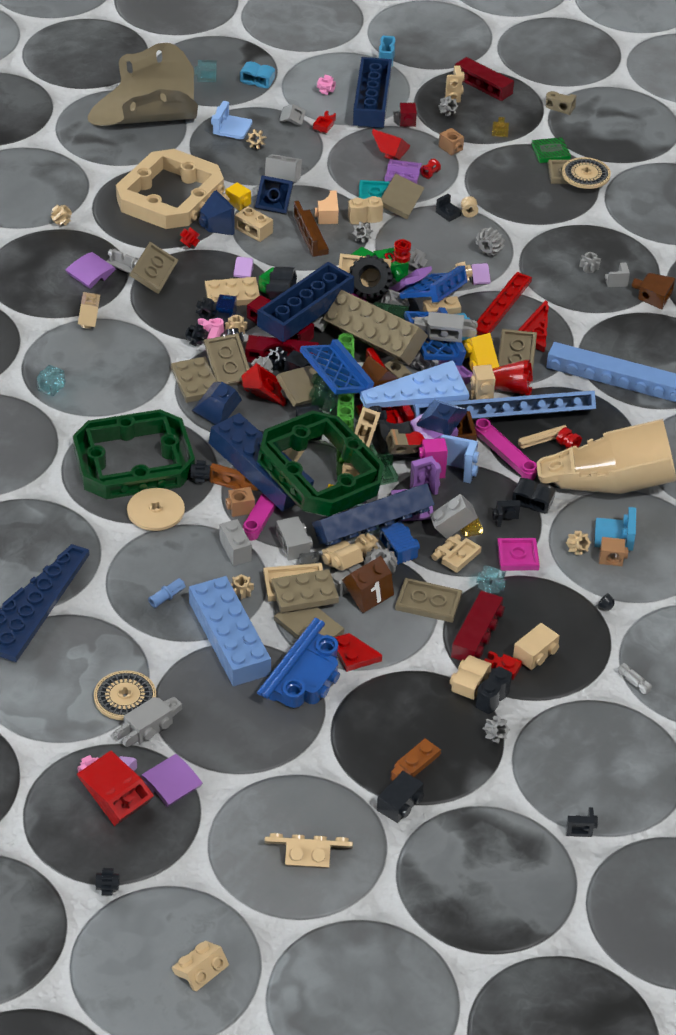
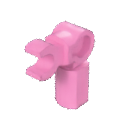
[198,318,225,339]

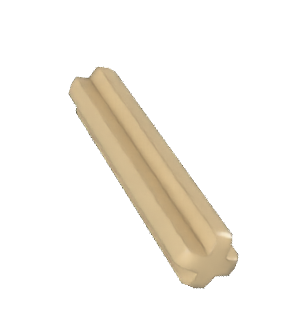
[518,425,567,449]

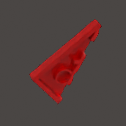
[518,300,549,352]

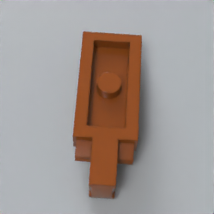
[209,463,258,491]
[391,738,441,781]

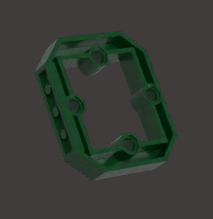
[73,409,195,500]
[257,410,384,517]

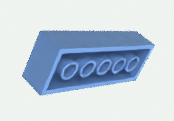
[189,576,271,686]

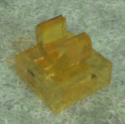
[492,117,509,137]
[461,516,483,537]

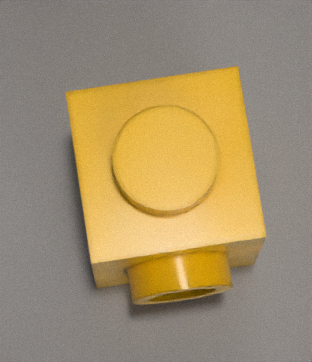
[225,182,251,211]

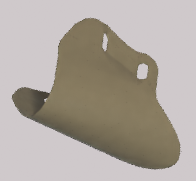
[88,43,198,126]

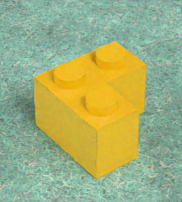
[462,333,499,371]

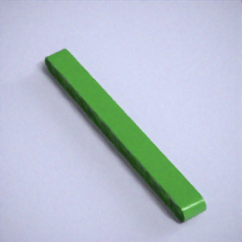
[336,333,354,476]

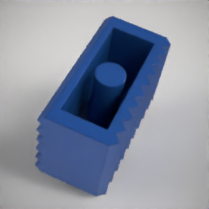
[379,521,420,565]

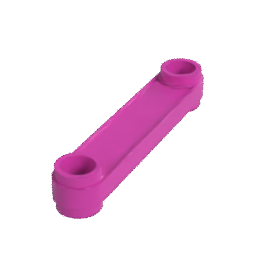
[475,418,537,480]
[243,493,276,541]

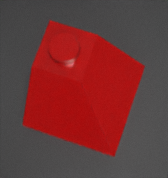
[372,129,410,160]
[241,363,287,406]

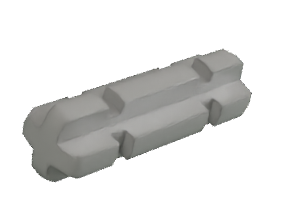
[618,663,652,694]

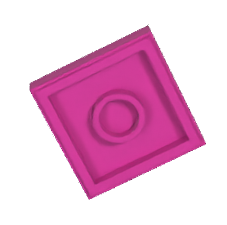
[497,538,540,571]

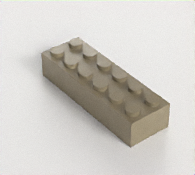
[323,290,428,366]

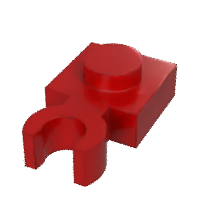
[313,111,336,133]
[484,651,522,680]

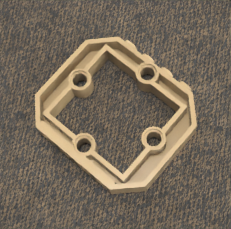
[116,149,225,229]

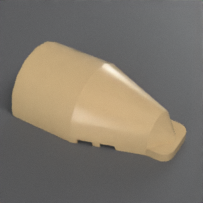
[537,419,676,494]

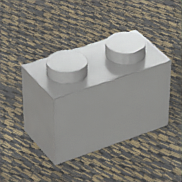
[265,154,302,183]
[430,494,478,539]
[276,516,313,561]
[219,519,252,566]

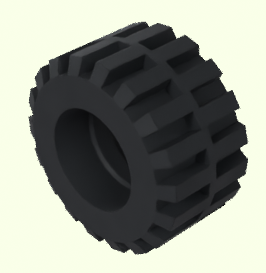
[349,255,393,301]

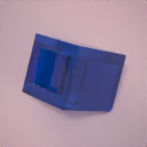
[216,294,237,317]

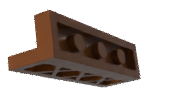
[294,201,329,257]

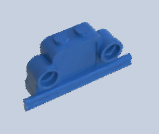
[257,618,340,708]

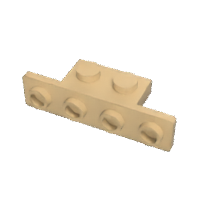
[265,833,353,868]

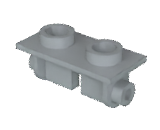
[106,249,138,273]

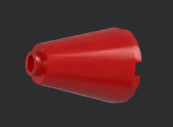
[492,360,533,396]

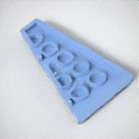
[360,360,470,408]

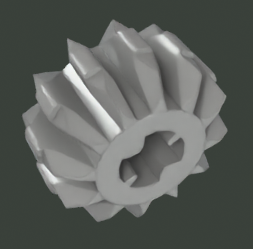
[476,227,505,256]
[364,547,397,574]

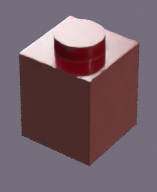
[399,103,417,127]

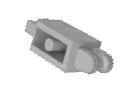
[414,312,478,343]
[114,697,182,747]

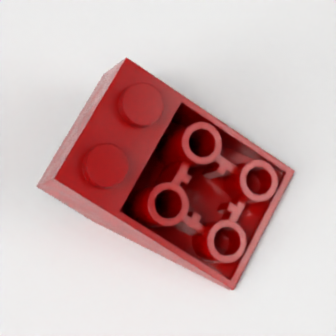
[76,750,154,826]

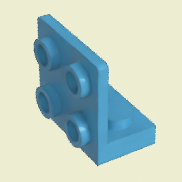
[594,507,636,551]

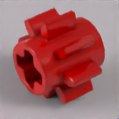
[180,227,200,248]

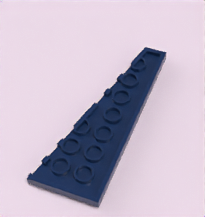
[0,544,90,662]

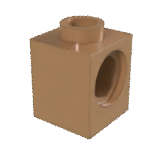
[439,128,464,156]
[225,487,255,517]
[599,537,628,566]

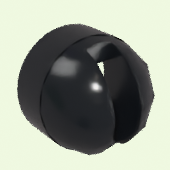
[597,593,615,611]

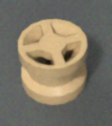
[461,196,478,217]

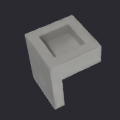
[279,104,306,126]
[605,263,630,287]

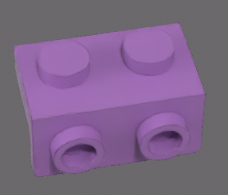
[410,456,441,495]

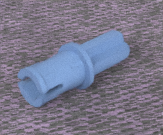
[148,578,186,608]

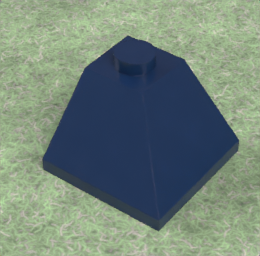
[255,175,294,214]
[199,190,235,235]
[192,382,242,425]
[417,399,467,435]

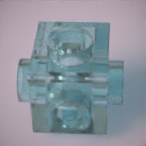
[37,365,66,396]
[476,565,506,594]

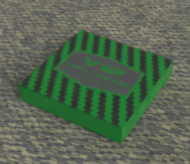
[531,137,571,163]

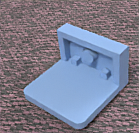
[211,101,252,139]
[441,435,479,483]

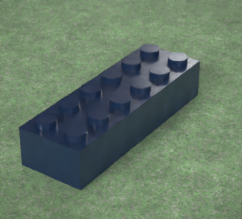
[353,57,392,128]
[257,262,354,342]
[208,413,314,511]
[312,483,435,546]

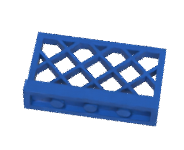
[399,265,468,303]
[404,307,466,366]
[299,339,374,394]

